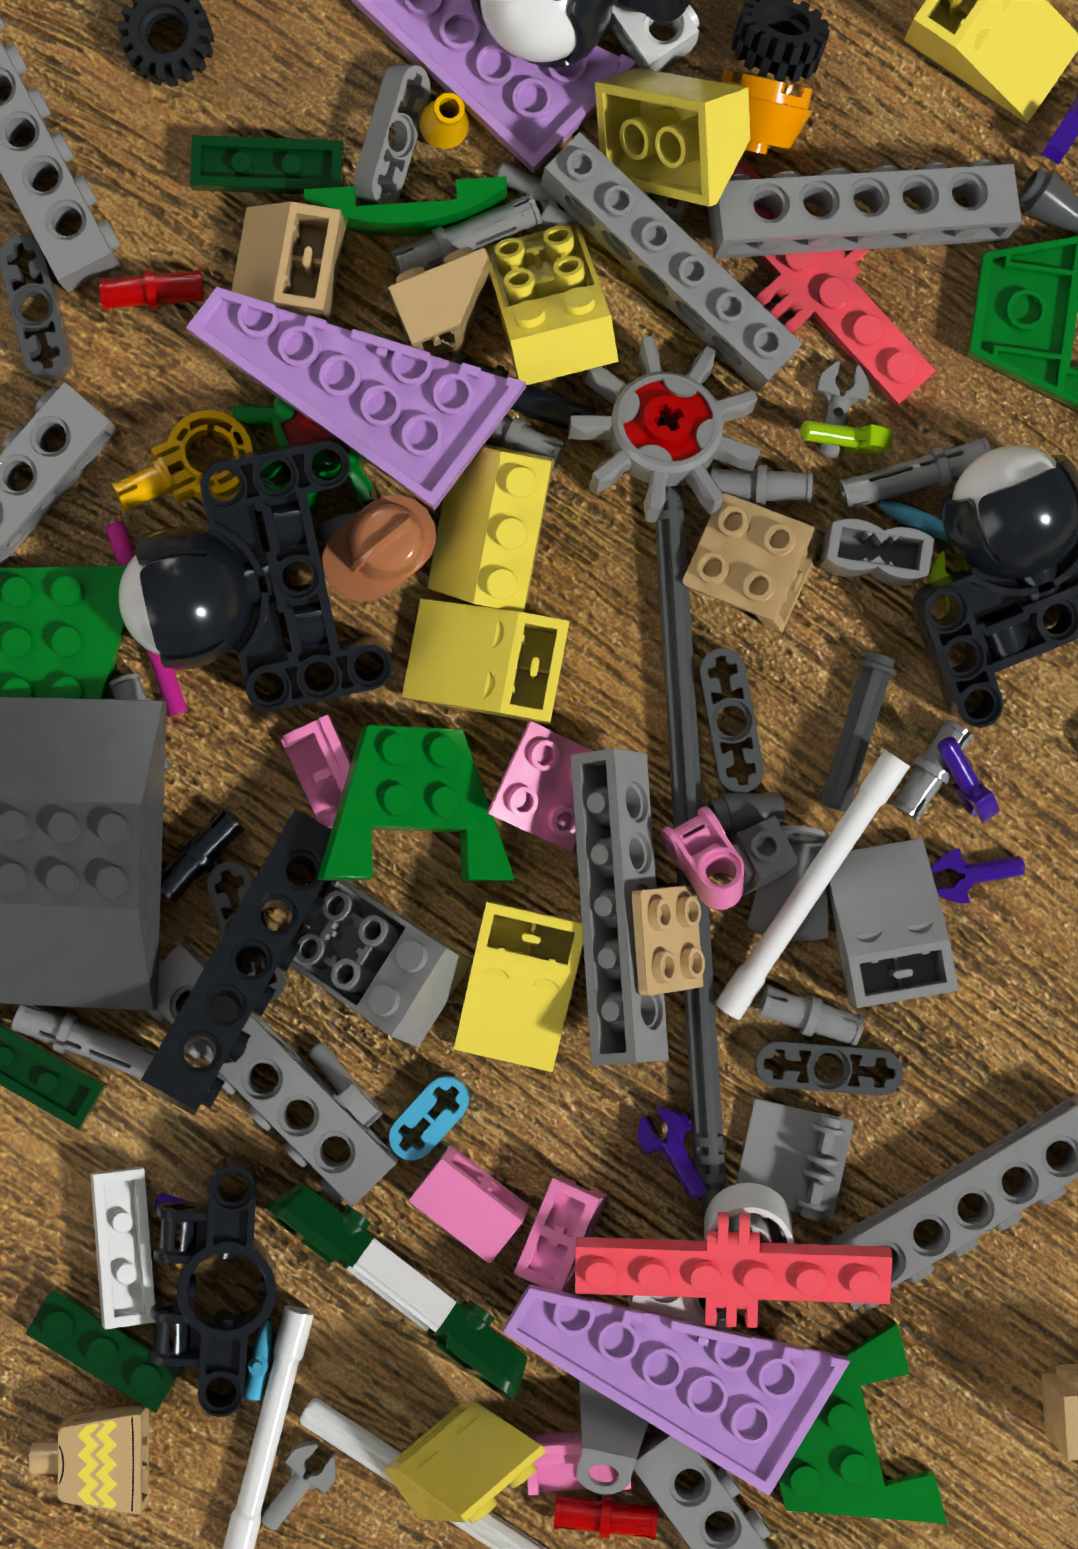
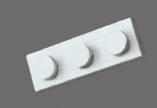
[90,1167,155,1330]

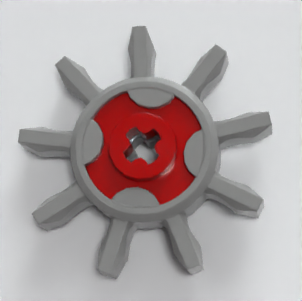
[568,336,761,523]

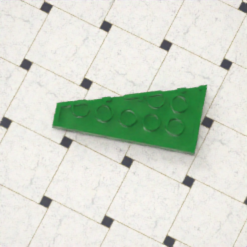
[0,565,127,699]

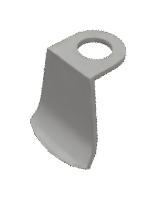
[747,826,829,941]
[576,1380,648,1494]

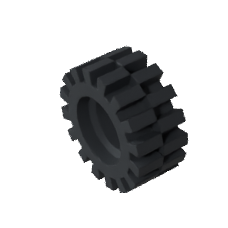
[118,0,214,87]
[731,0,830,82]

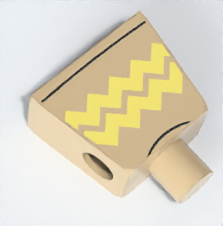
[29,1403,149,1514]

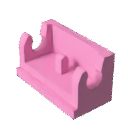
[281,715,352,828]
[409,1144,530,1264]
[513,1178,609,1292]
[526,1431,631,1495]

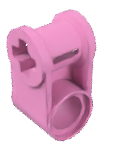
[660,806,744,910]

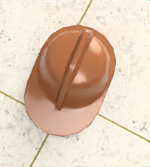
[322,495,436,602]

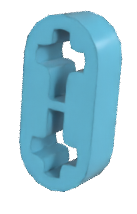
[389,1075,470,1161]

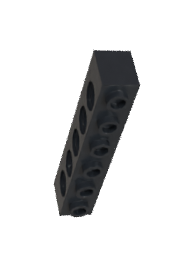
[139,809,337,1115]

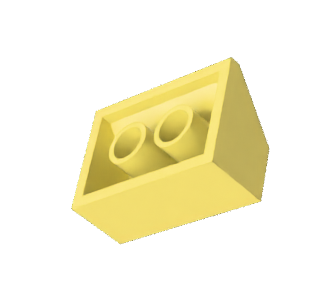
[595,68,750,207]
[427,444,554,612]

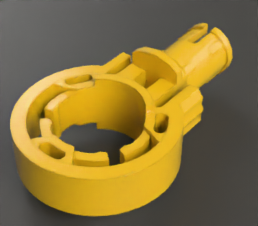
[111,410,253,513]

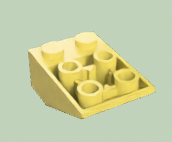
[904,0,1078,124]
[482,222,619,385]
[402,599,569,725]
[454,901,583,1072]
[383,1402,546,1524]

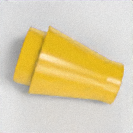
[419,93,469,149]

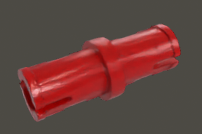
[99,269,204,311]
[554,1495,658,1540]

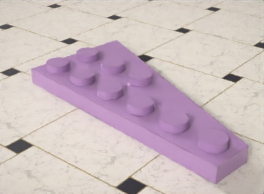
[350,0,638,174]
[186,287,526,510]
[502,1284,850,1496]

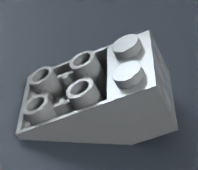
[828,838,959,1008]
[290,880,472,1047]

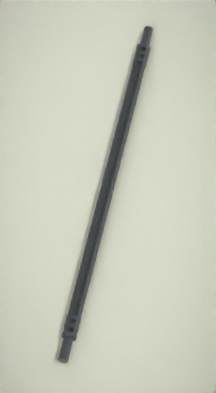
[655,424,726,1226]

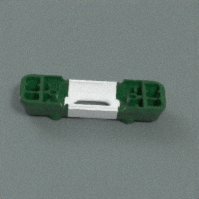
[263,1183,527,1400]

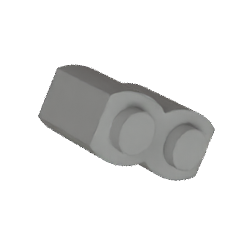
[820,519,934,586]

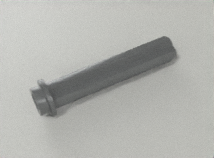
[820,652,897,811]

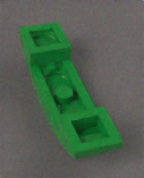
[304,176,508,237]

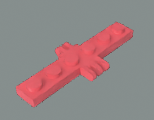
[732,157,936,407]
[575,1212,892,1328]

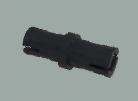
[161,808,245,903]

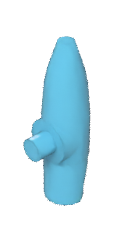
[878,501,948,542]
[244,1320,273,1401]

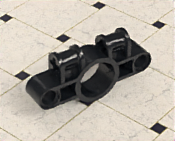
[148,1155,276,1417]

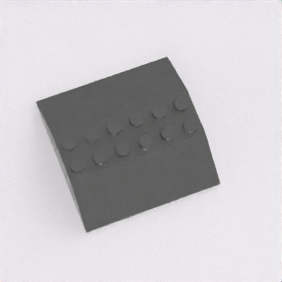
[0,697,167,1011]

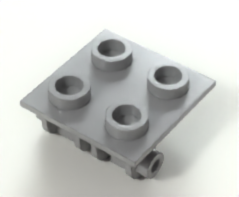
[736,1098,854,1221]

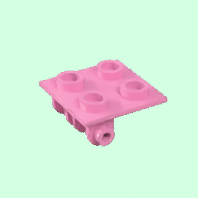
[487,720,592,852]

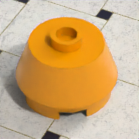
[721,70,813,155]

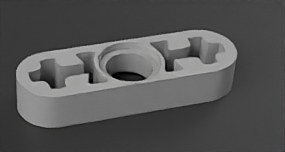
[353,64,430,205]

